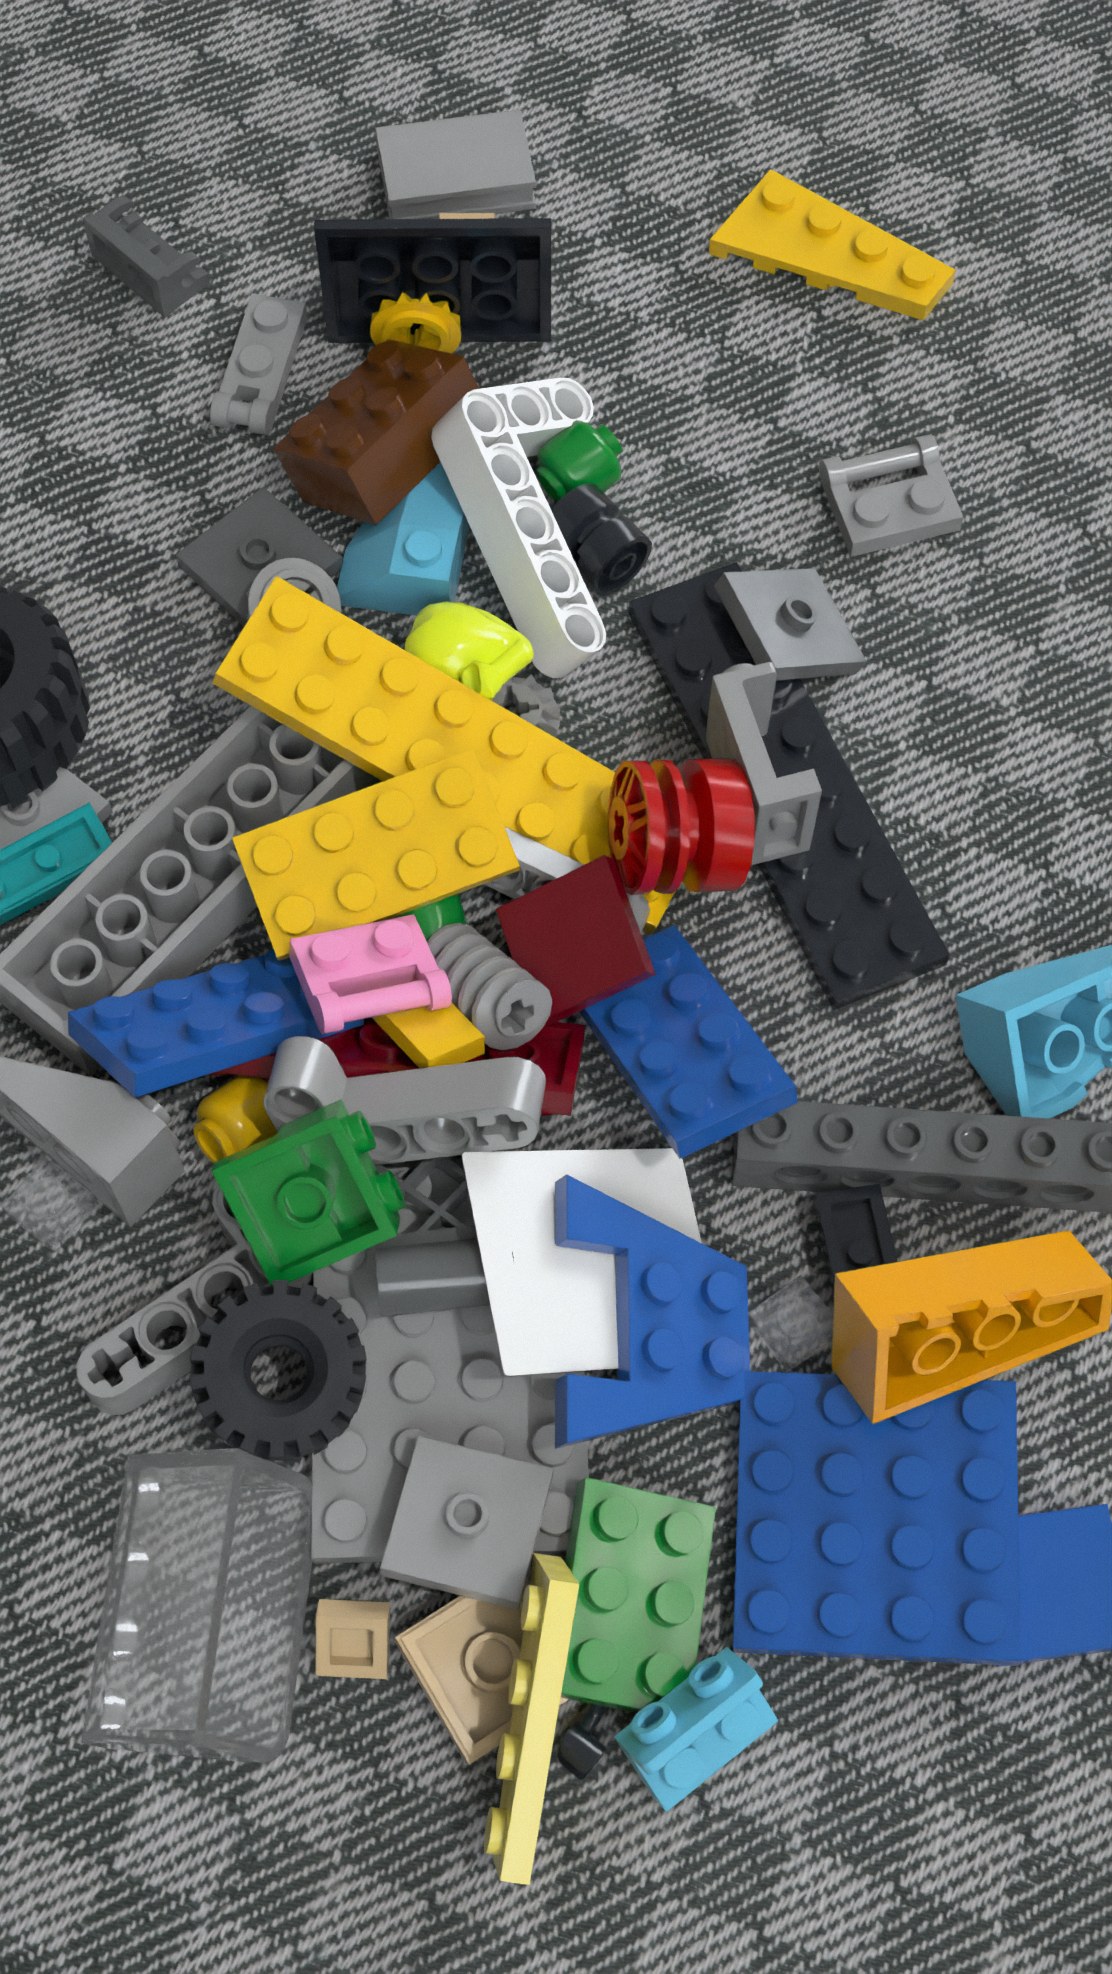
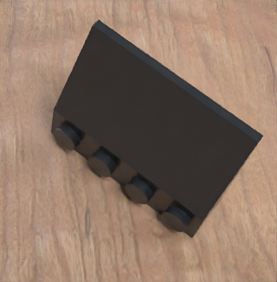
[314,218,551,343]

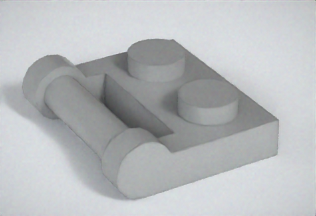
[819,434,963,557]

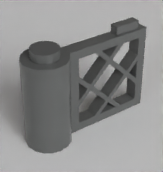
[375,1149,515,1317]

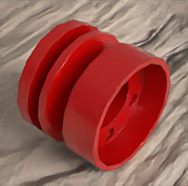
[608,758,755,895]

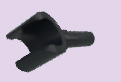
[557,1703,607,1780]

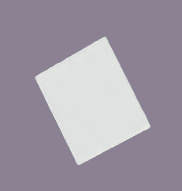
[462,1148,702,1376]

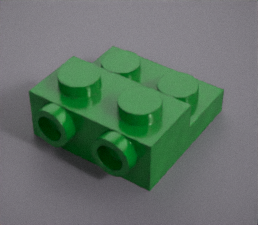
[212,1099,406,1286]

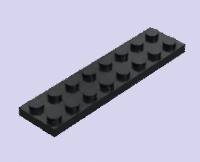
[629,562,950,1011]

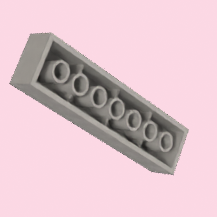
[0,706,379,1076]

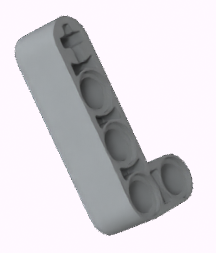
[263,1036,546,1165]
[77,1184,313,1415]

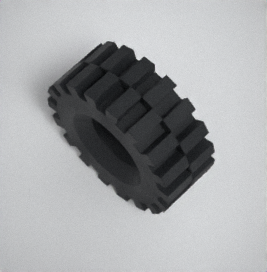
[190,1280,367,1463]

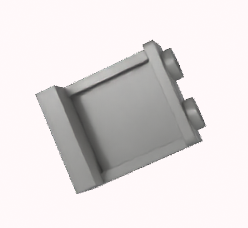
[705,662,822,865]

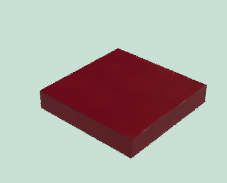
[496,855,656,1027]

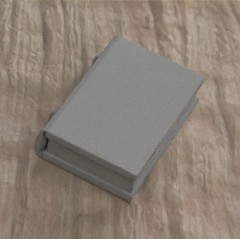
[375,110,536,219]

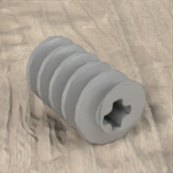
[427,923,552,1050]

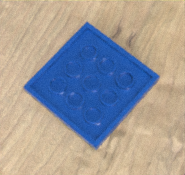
[733,1371,1021,1666]

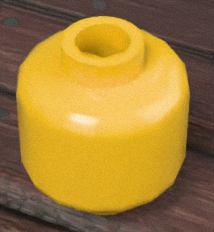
[193,1075,278,1163]

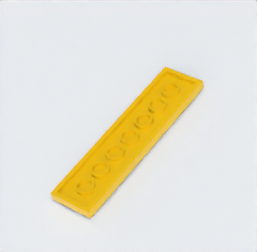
[212,576,676,935]

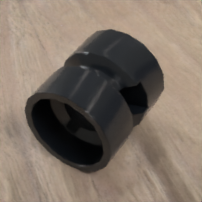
[551,483,652,596]

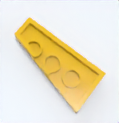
[709,169,956,321]

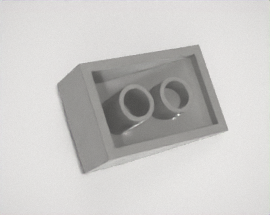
[0,1056,185,1227]

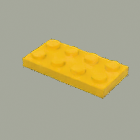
[232,748,520,961]

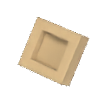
[316,1599,390,1679]

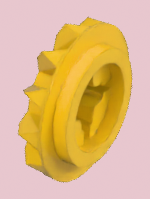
[370,292,461,354]

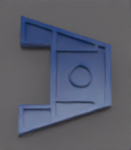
[555,1174,750,1449]

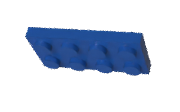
[579,925,798,1159]
[68,949,364,1097]

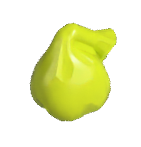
[405,601,534,701]

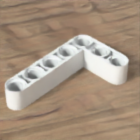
[431,378,606,678]

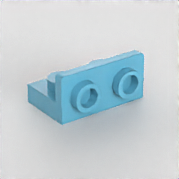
[614,1647,778,1812]

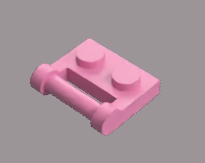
[289,914,452,1034]

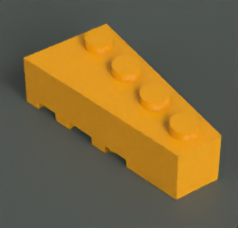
[832,1230,1112,1424]

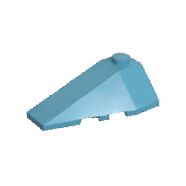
[337,462,470,616]
[955,945,1112,1119]

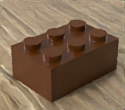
[273,339,479,525]

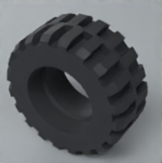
[0,586,90,809]

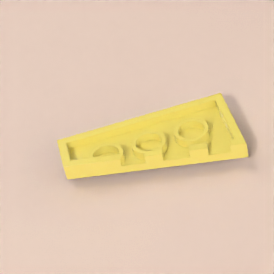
[484,1553,579,1885]

